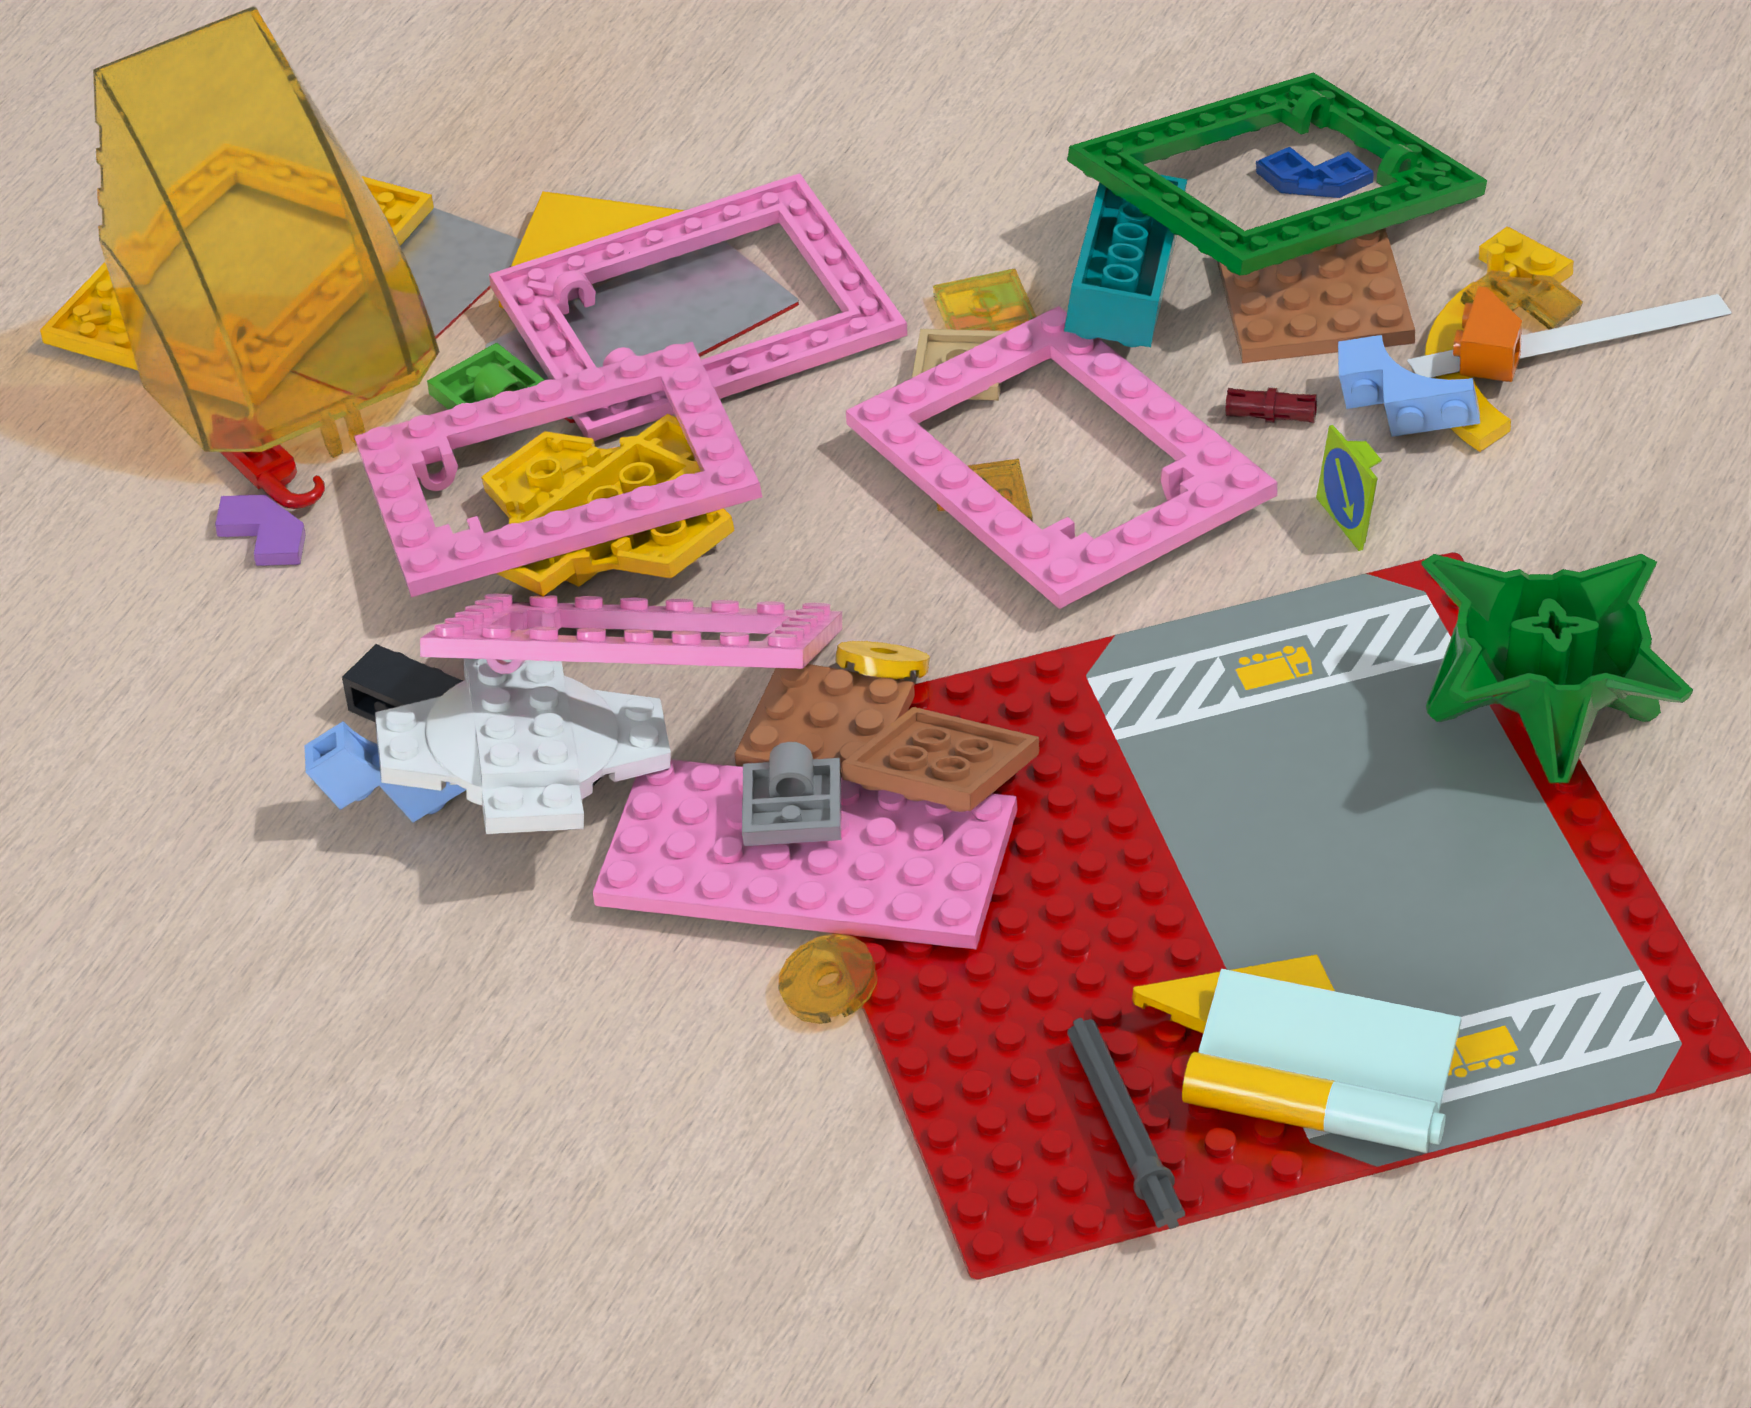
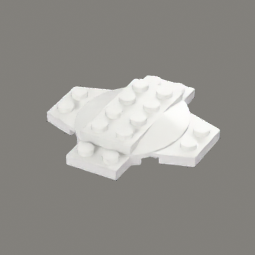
[375,658,671,834]

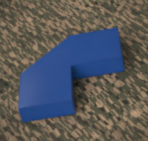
[1256,147,1374,198]

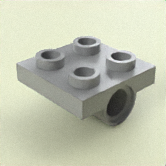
[742,742,841,846]

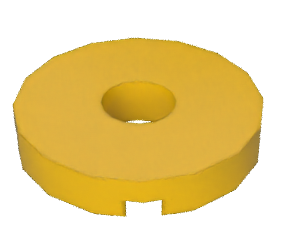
[835,641,930,679]

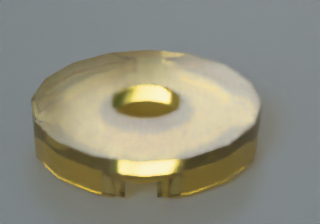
[778,934,877,1024]

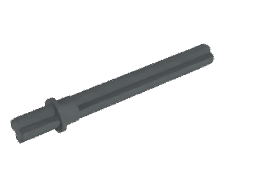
[1067,1018,1185,1229]

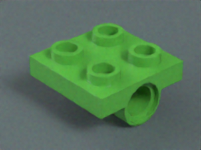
[427,343,544,410]

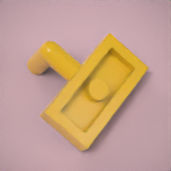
[1479,226,1574,295]

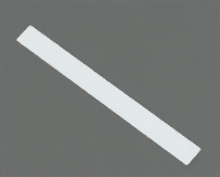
[1407,294,1732,378]

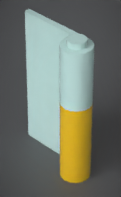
[1182,969,1462,1153]

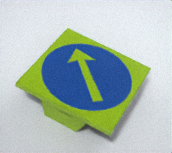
[1316,425,1382,551]

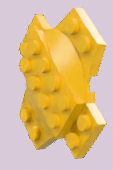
[481,413,735,597]

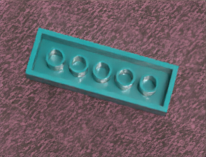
[1064,174,1187,348]

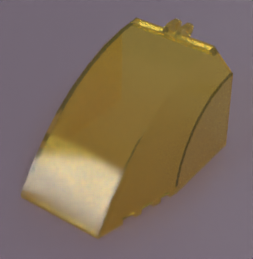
[93,6,440,458]

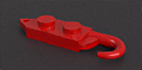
[211,412,325,509]

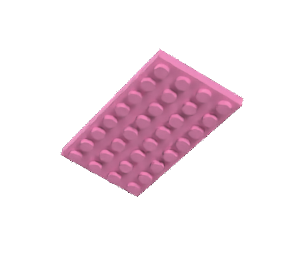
[593,759,1017,949]

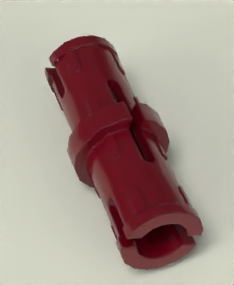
[1225,387,1317,423]

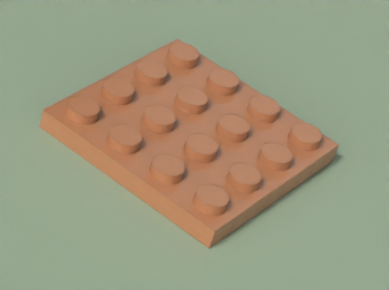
[1217,228,1415,363]

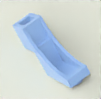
[1338,335,1480,437]
[304,721,466,823]

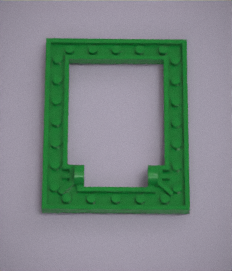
[1067,72,1487,276]

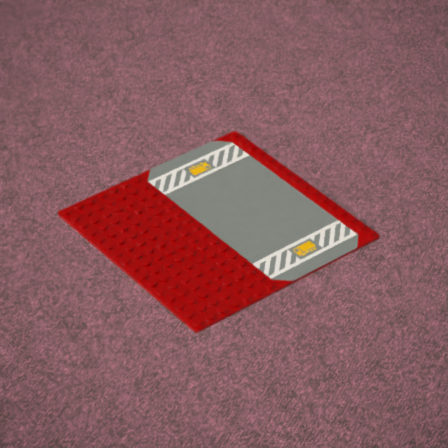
[832,552,1751,1280]

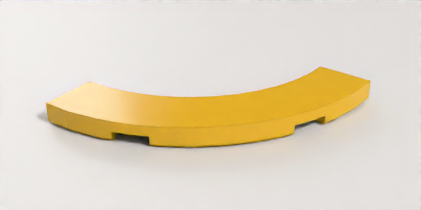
[1425,281,1511,452]

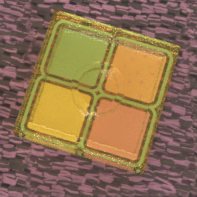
[933,269,1037,331]

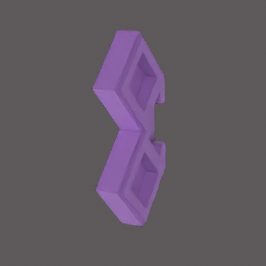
[215,495,306,566]

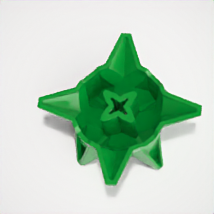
[1421,554,1693,783]

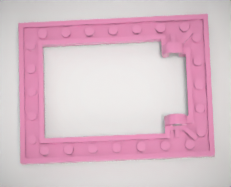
[489,173,907,441]
[846,306,1277,609]
[354,342,762,597]
[420,594,842,674]

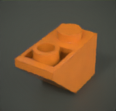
[1453,286,1522,382]

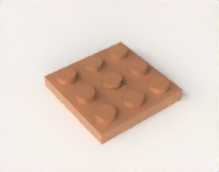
[734,664,915,778]
[842,707,1039,812]

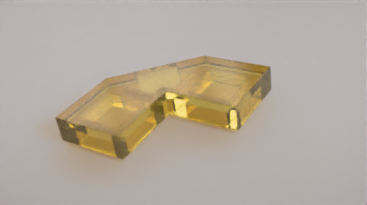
[1460,270,1583,329]

